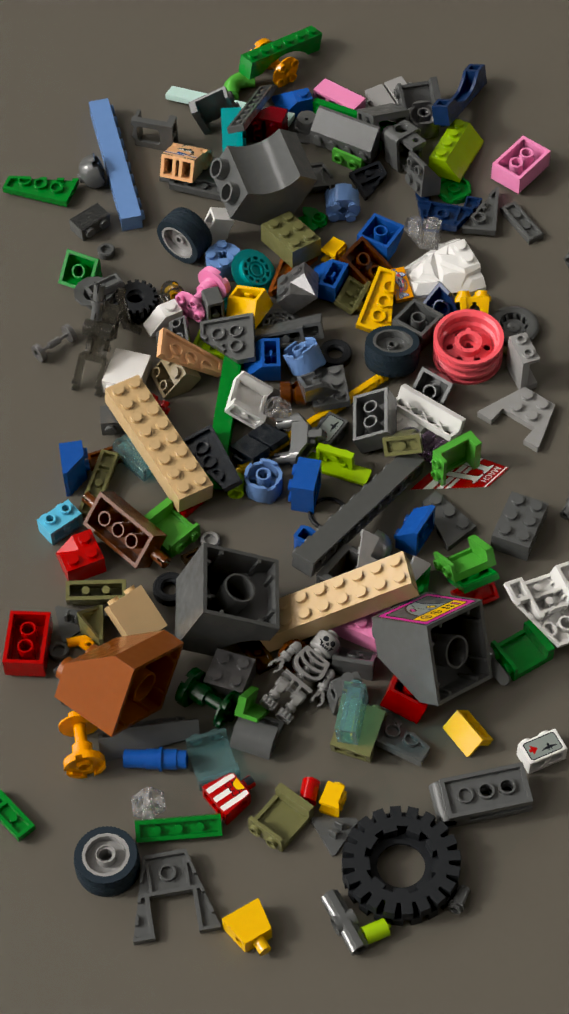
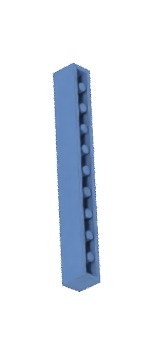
[89,98,145,231]

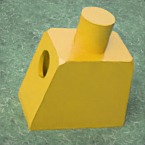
[222,898,272,956]

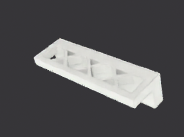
[396,384,466,442]

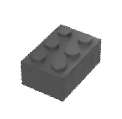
[353,387,397,454]
[490,491,549,561]

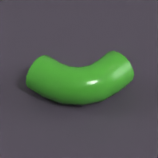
[224,72,255,100]

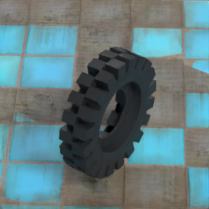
[342,806,461,926]

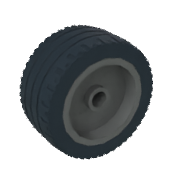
[364,325,420,378]

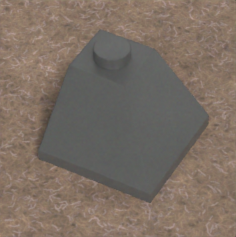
[412,366,454,406]

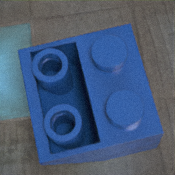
[314,259,349,303]
[244,338,281,381]

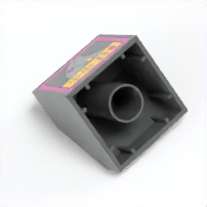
[371,592,493,706]

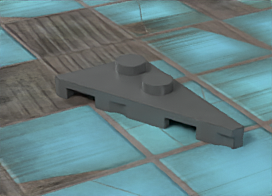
[462,187,499,236]

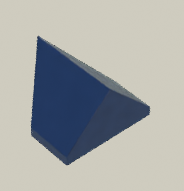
[423,281,457,316]

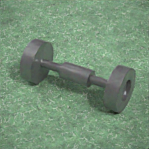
[31,324,77,362]

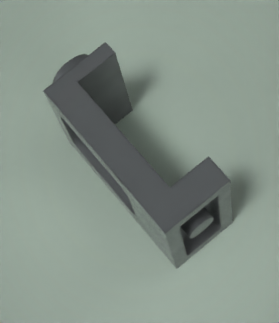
[131,109,179,151]

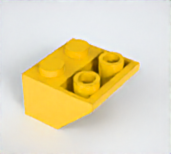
[226,285,273,329]

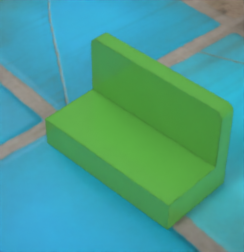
[234,686,269,723]

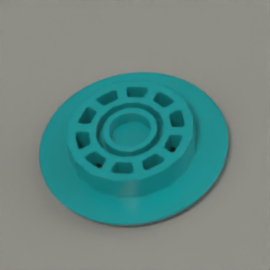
[231,249,275,293]

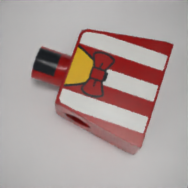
[202,773,256,825]

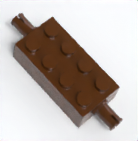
[82,491,171,569]

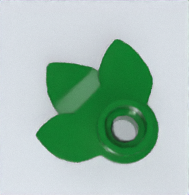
[298,207,328,232]

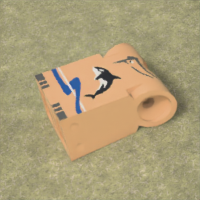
[160,142,213,183]

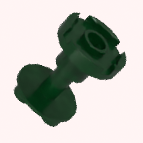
[175,667,241,729]

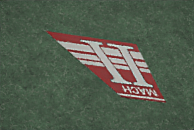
[410,458,508,490]

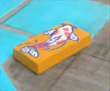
[390,266,414,303]

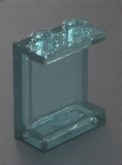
[185,728,241,791]

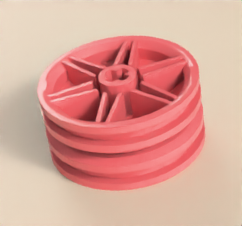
[433,309,504,385]

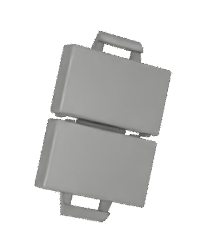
[365,76,412,108]

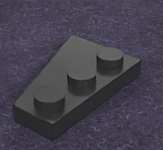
[375,708,430,767]

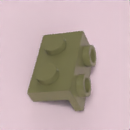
[333,275,371,315]

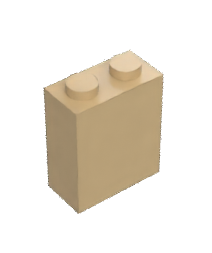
[104,585,167,636]

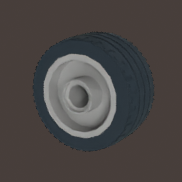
[157,207,213,264]
[74,826,140,897]

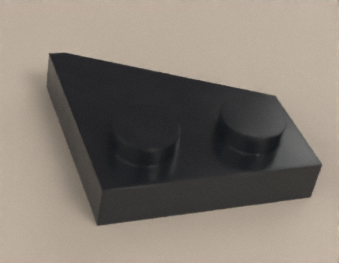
[349,160,387,201]

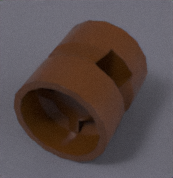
[280,381,307,405]

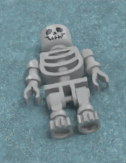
[259,630,340,725]

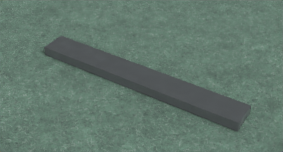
[227,83,276,134]

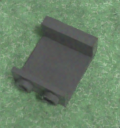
[188,86,240,135]

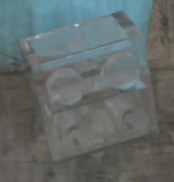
[404,216,442,250]

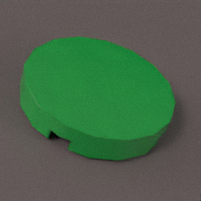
[438,178,471,204]

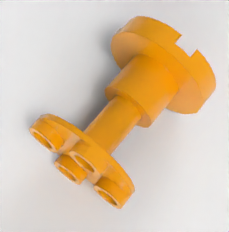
[250,38,299,88]
[58,711,106,779]

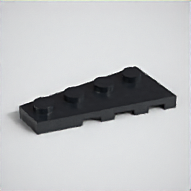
[183,424,243,492]

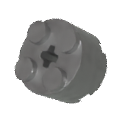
[408,100,440,139]

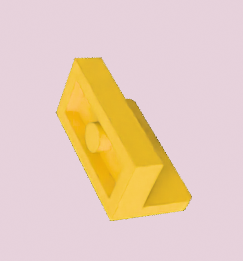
[443,710,493,757]

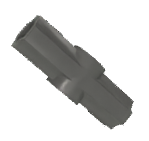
[321,889,369,955]

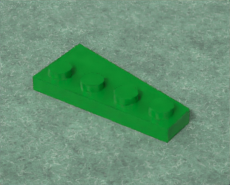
[2,176,79,207]

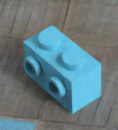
[37,500,83,545]

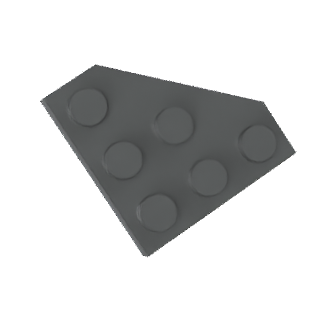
[200,312,256,364]

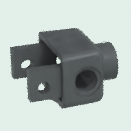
[380,120,426,173]

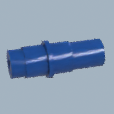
[123,746,188,772]

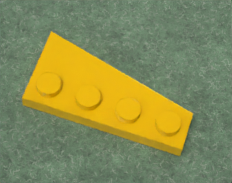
[355,266,396,333]

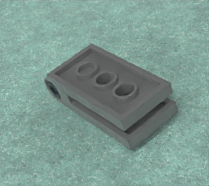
[428,762,534,828]

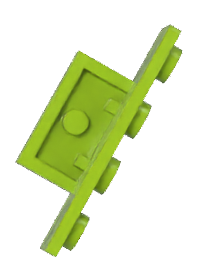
[308,442,372,486]

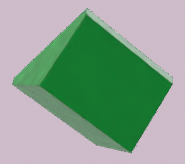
[58,249,102,288]

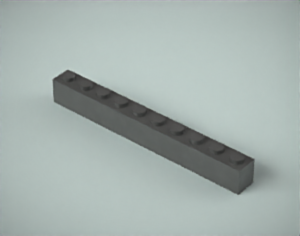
[292,454,425,577]

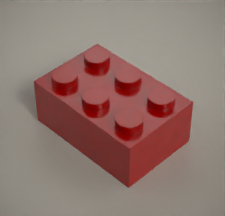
[2,610,53,677]

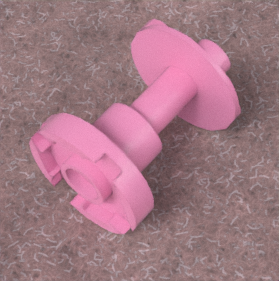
[175,266,231,322]

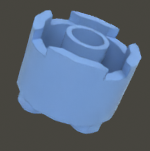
[324,183,360,222]
[205,240,240,281]
[283,337,326,376]
[244,458,283,504]

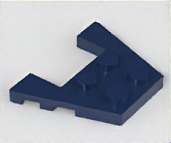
[415,192,482,232]

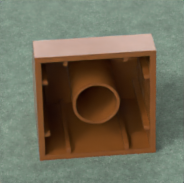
[54,630,184,737]

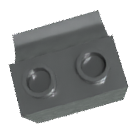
[210,128,318,226]
[175,542,280,656]

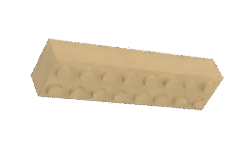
[105,375,213,513]
[260,551,420,652]

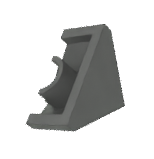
[297,372,340,403]

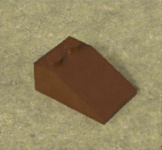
[338,236,394,289]

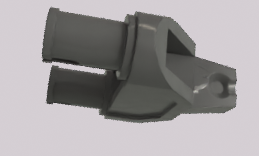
[274,413,327,465]

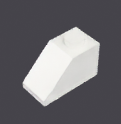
[143,299,183,338]

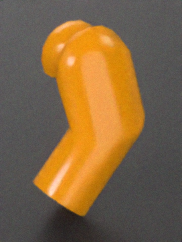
[66,635,95,651]

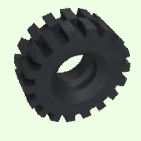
[113,279,159,325]

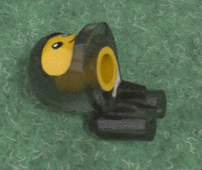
[157,280,184,304]

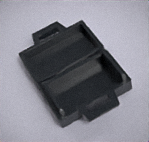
[229,422,289,465]

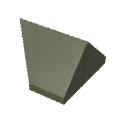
[77,605,105,646]

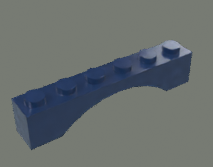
[432,64,487,127]

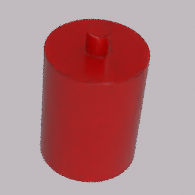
[299,777,320,806]

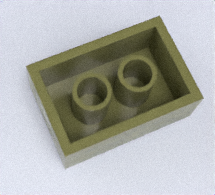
[261,211,321,269]

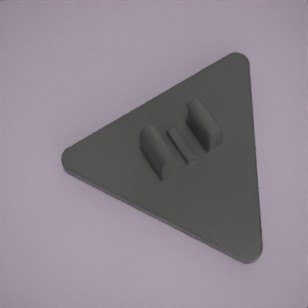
[55,606,80,643]
[311,817,358,857]

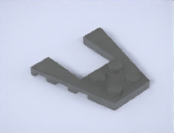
[133,848,222,945]

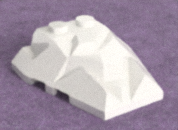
[404,239,486,299]
[503,561,569,648]

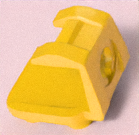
[454,290,491,314]

